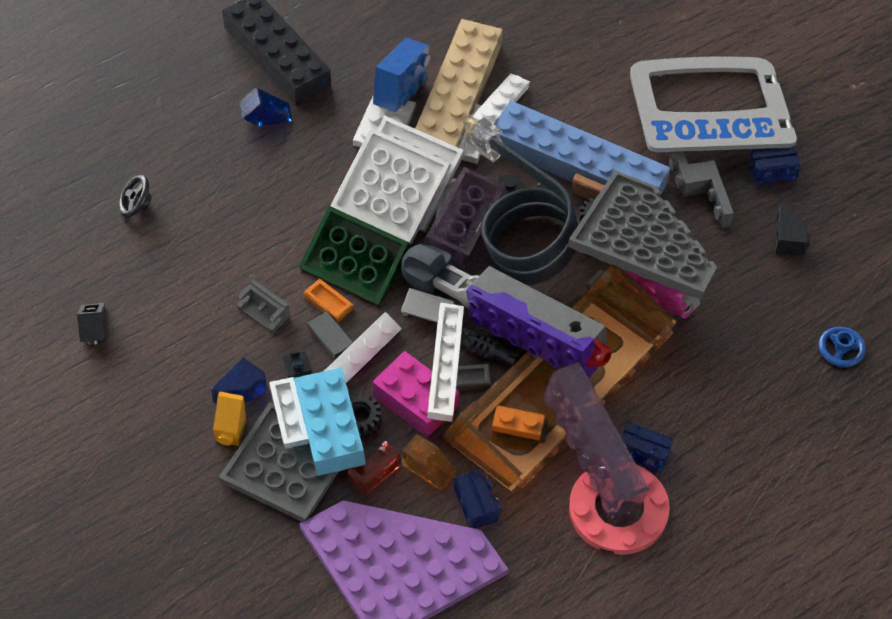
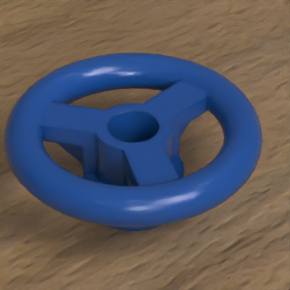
[819,327,866,367]

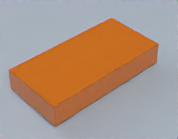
[304,279,354,323]

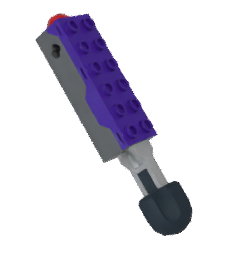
[401,244,612,382]

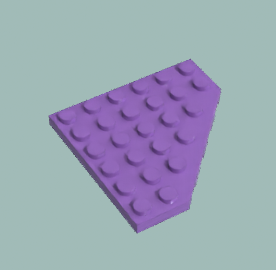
[300,501,508,619]

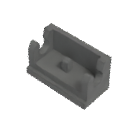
[237,279,290,334]

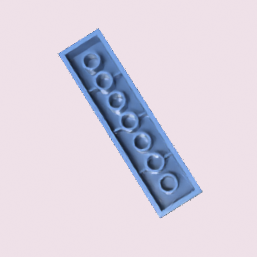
[490,100,670,194]

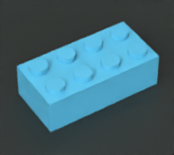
[294,367,366,476]

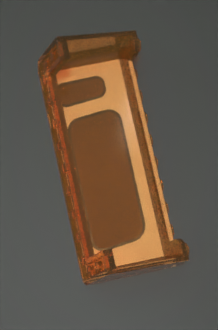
[442,265,677,491]

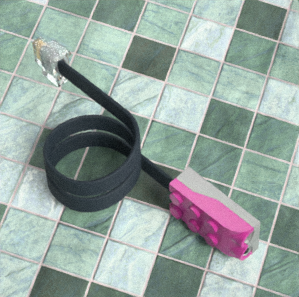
[463,115,700,318]

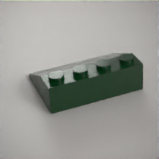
[299,205,414,305]

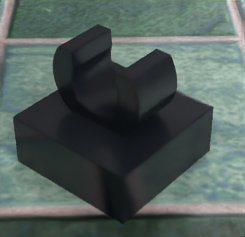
[283,350,312,378]

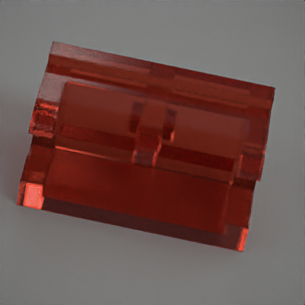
[346,441,401,495]

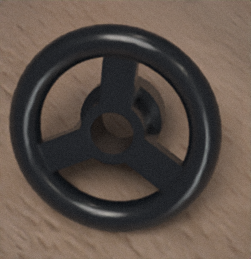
[119,175,152,217]

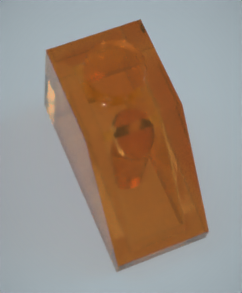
[402,434,457,491]

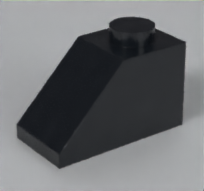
[775,203,810,256]
[77,303,106,345]

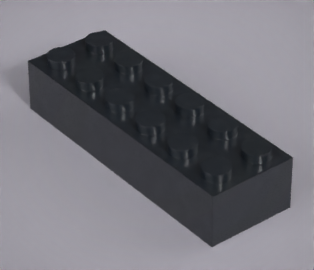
[222,0,331,106]

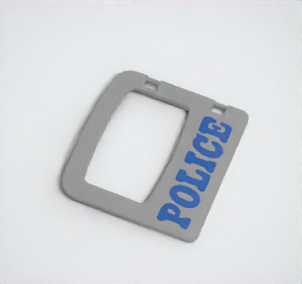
[630,57,797,152]

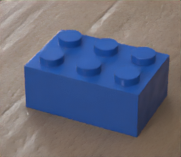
[373,38,430,112]

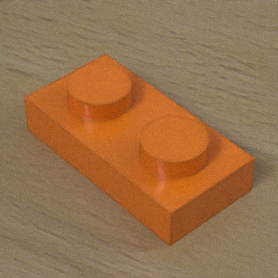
[492,405,545,441]

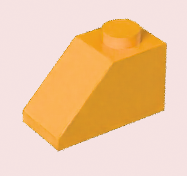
[213,391,247,446]

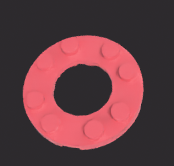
[569,461,670,555]

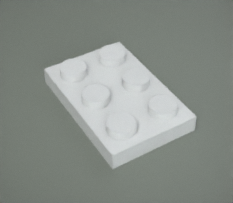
[353,97,416,147]

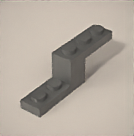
[664,151,734,228]

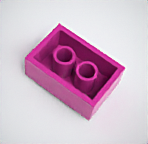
[373,351,460,438]

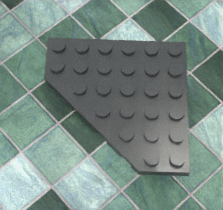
[567,171,717,299]

